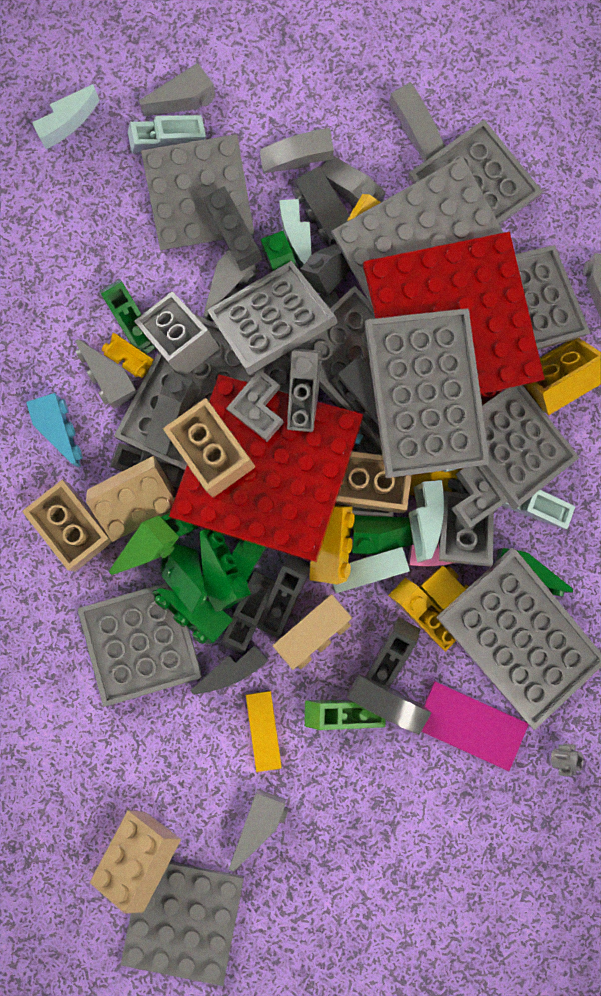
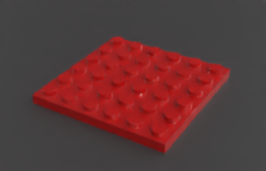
[363,231,545,395]
[169,375,363,563]

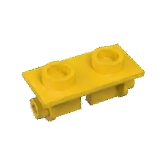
[101,333,154,378]

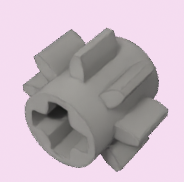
[551,743,584,777]

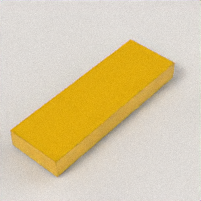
[246,691,282,772]

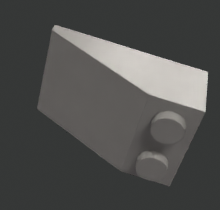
[134,291,220,376]
[439,491,494,567]

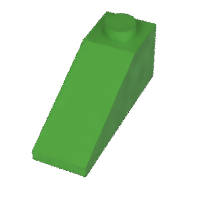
[108,515,179,575]
[304,700,386,730]

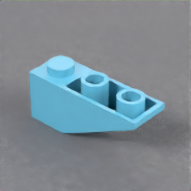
[26,393,83,467]

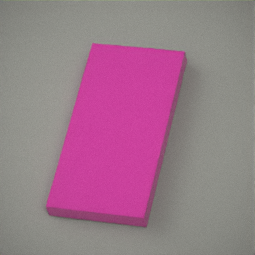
[421,681,529,771]

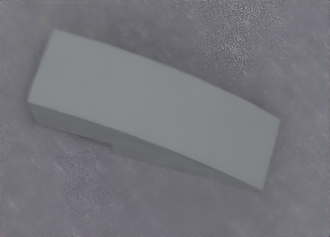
[389,82,445,161]
[260,128,334,173]

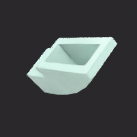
[32,84,100,149]
[128,115,206,154]
[279,199,312,268]
[409,480,444,563]
[502,490,576,529]
[333,547,410,593]

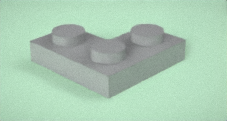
[226,369,284,442]
[452,465,509,530]

